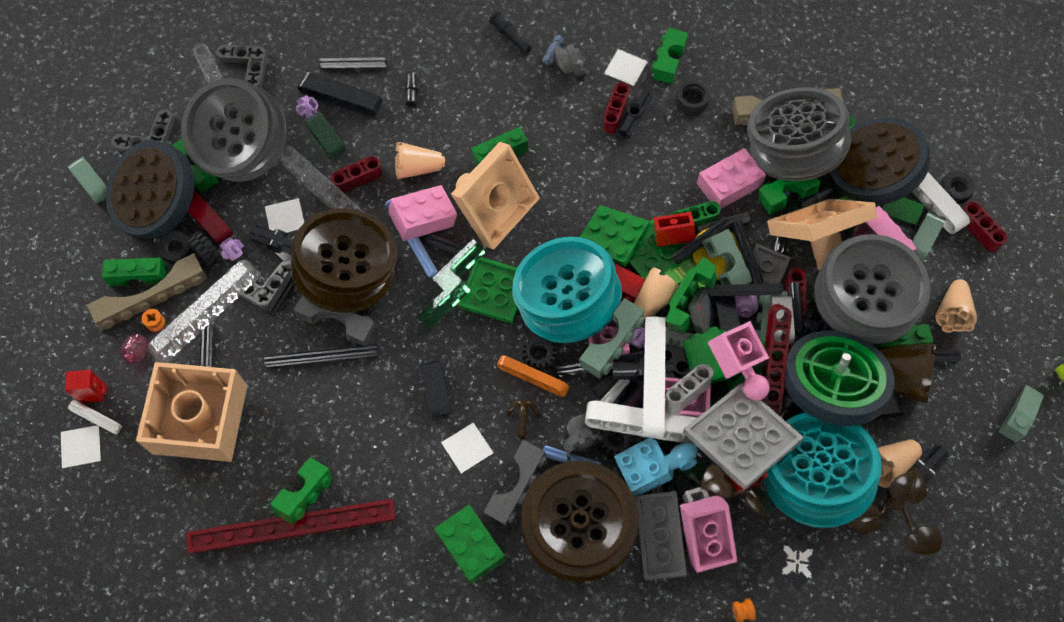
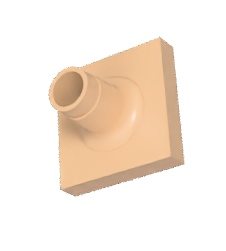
[451,142,540,250]
[767,199,878,270]

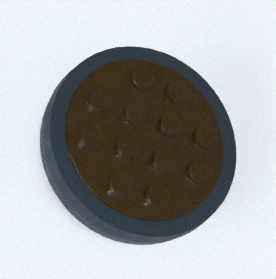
[830,117,930,205]
[106,140,194,238]

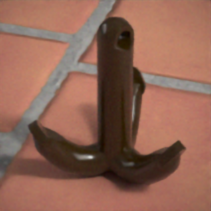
[506,399,541,440]

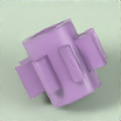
[296,95,318,119]
[219,237,244,261]
[629,327,645,350]

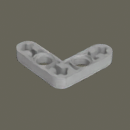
[225,261,291,309]

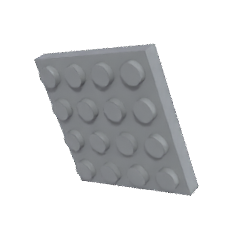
[683,383,803,490]

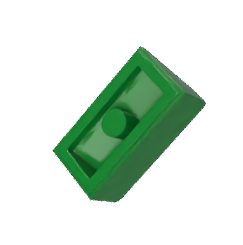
[882,197,924,226]

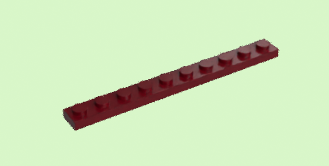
[186,499,396,554]

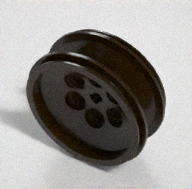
[291,208,397,313]

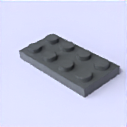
[635,491,688,581]

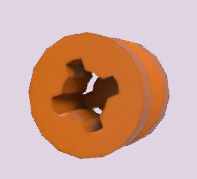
[142,309,166,332]
[732,598,756,622]

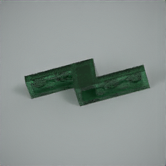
[417,239,485,330]

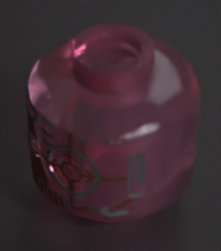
[120,334,150,364]

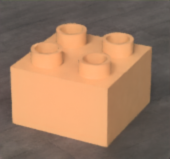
[136,362,247,462]

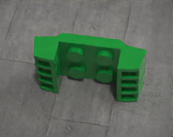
[665,257,717,335]

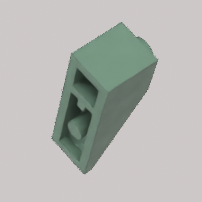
[998,385,1044,442]

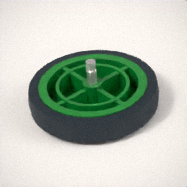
[784,331,895,426]

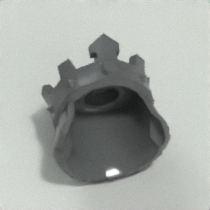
[553,42,590,76]
[563,414,602,461]

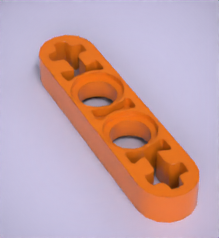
[497,355,570,397]

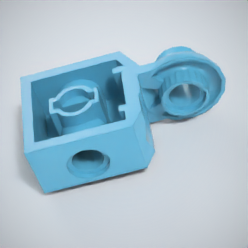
[614,438,698,496]

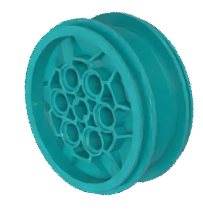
[512,237,622,343]
[764,413,882,528]

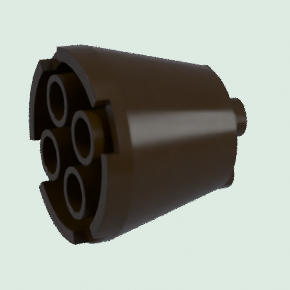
[880,343,936,403]

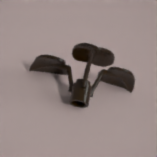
[701,465,773,520]
[847,467,942,555]

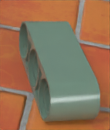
[67,157,107,204]
[912,212,946,262]

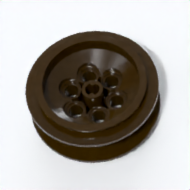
[522,461,638,582]

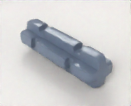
[543,35,564,65]

